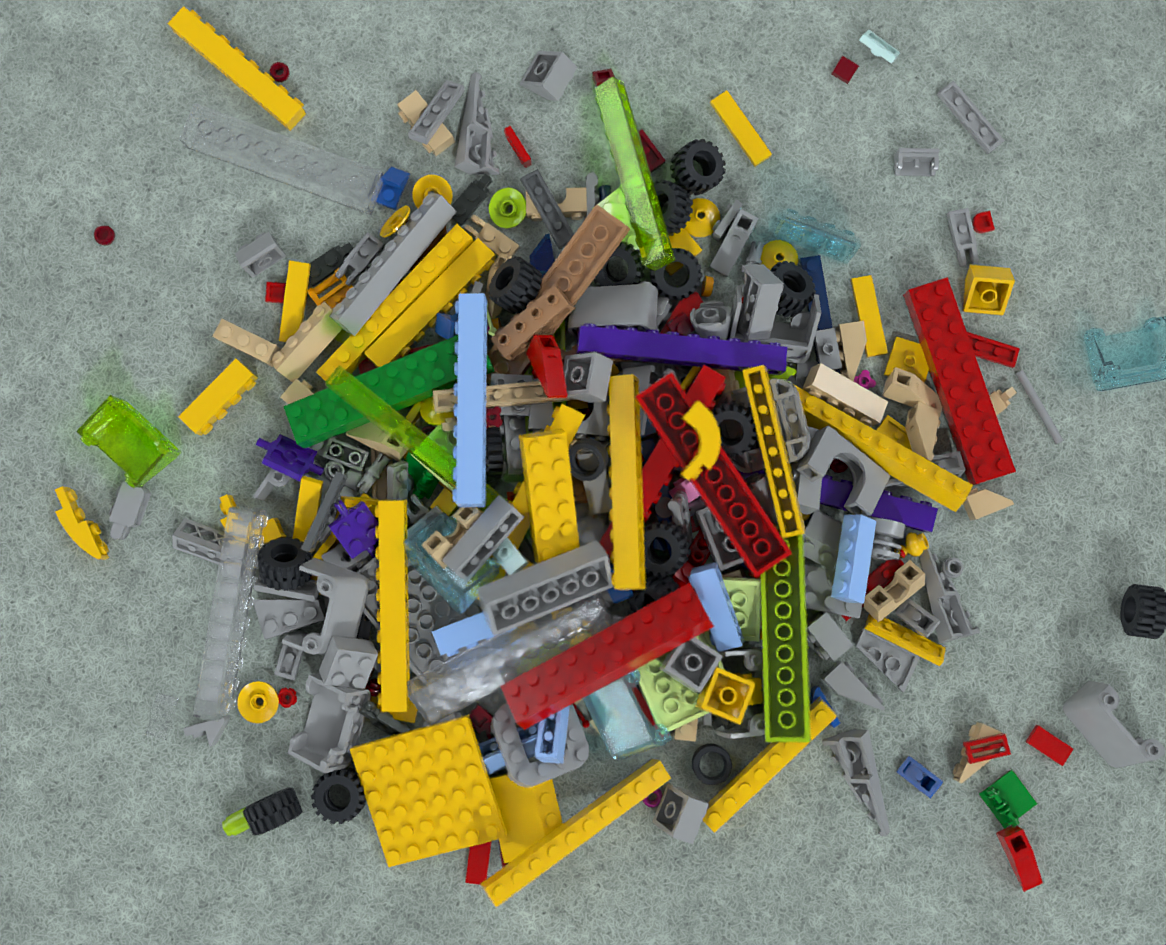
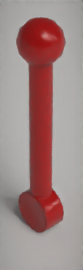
[573,703,590,728]

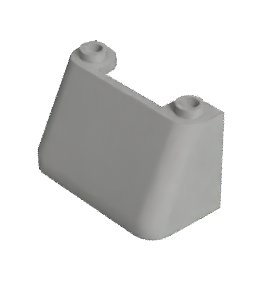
[568,281,658,340]
[288,674,371,773]
[1063,680,1166,768]

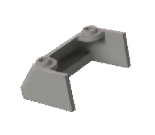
[729,285,821,363]
[253,460,359,543]
[282,558,369,654]
[716,647,765,739]

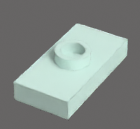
[859,30,900,64]
[492,537,528,575]

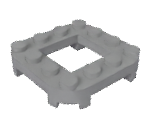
[718,379,811,473]
[491,703,589,788]

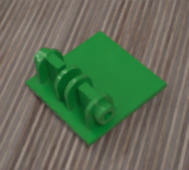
[404,448,440,499]
[979,769,1037,829]

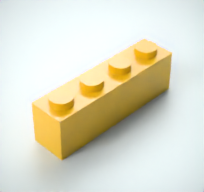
[178,358,258,436]

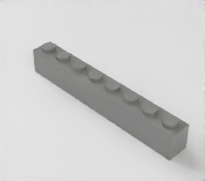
[329,193,456,336]

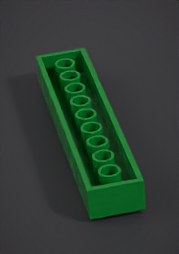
[283,335,495,449]

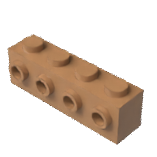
[491,285,575,361]

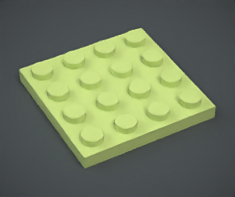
[633,630,725,735]

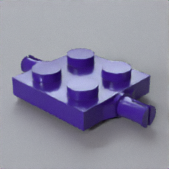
[256,434,324,482]
[328,500,379,559]

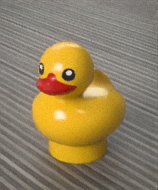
[894,532,929,559]

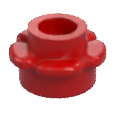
[278,687,297,708]

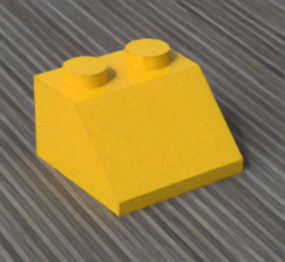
[963,265,1015,315]
[695,667,756,724]

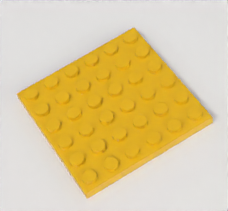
[350,715,507,867]

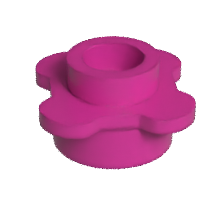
[853,370,876,389]

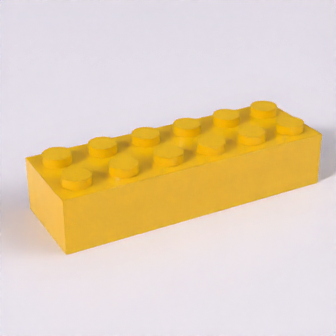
[519,429,580,564]

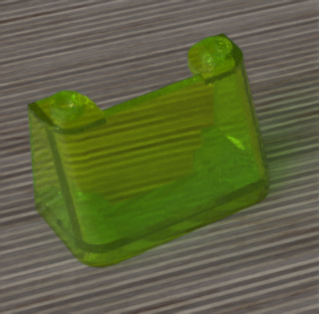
[76,395,182,488]

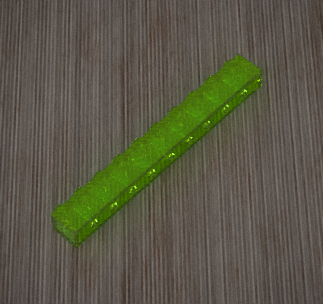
[594,77,675,271]
[326,366,508,512]

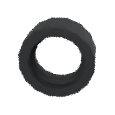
[568,438,608,481]
[691,743,732,785]

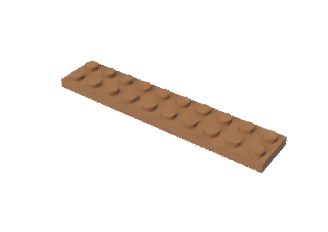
[487,204,630,385]

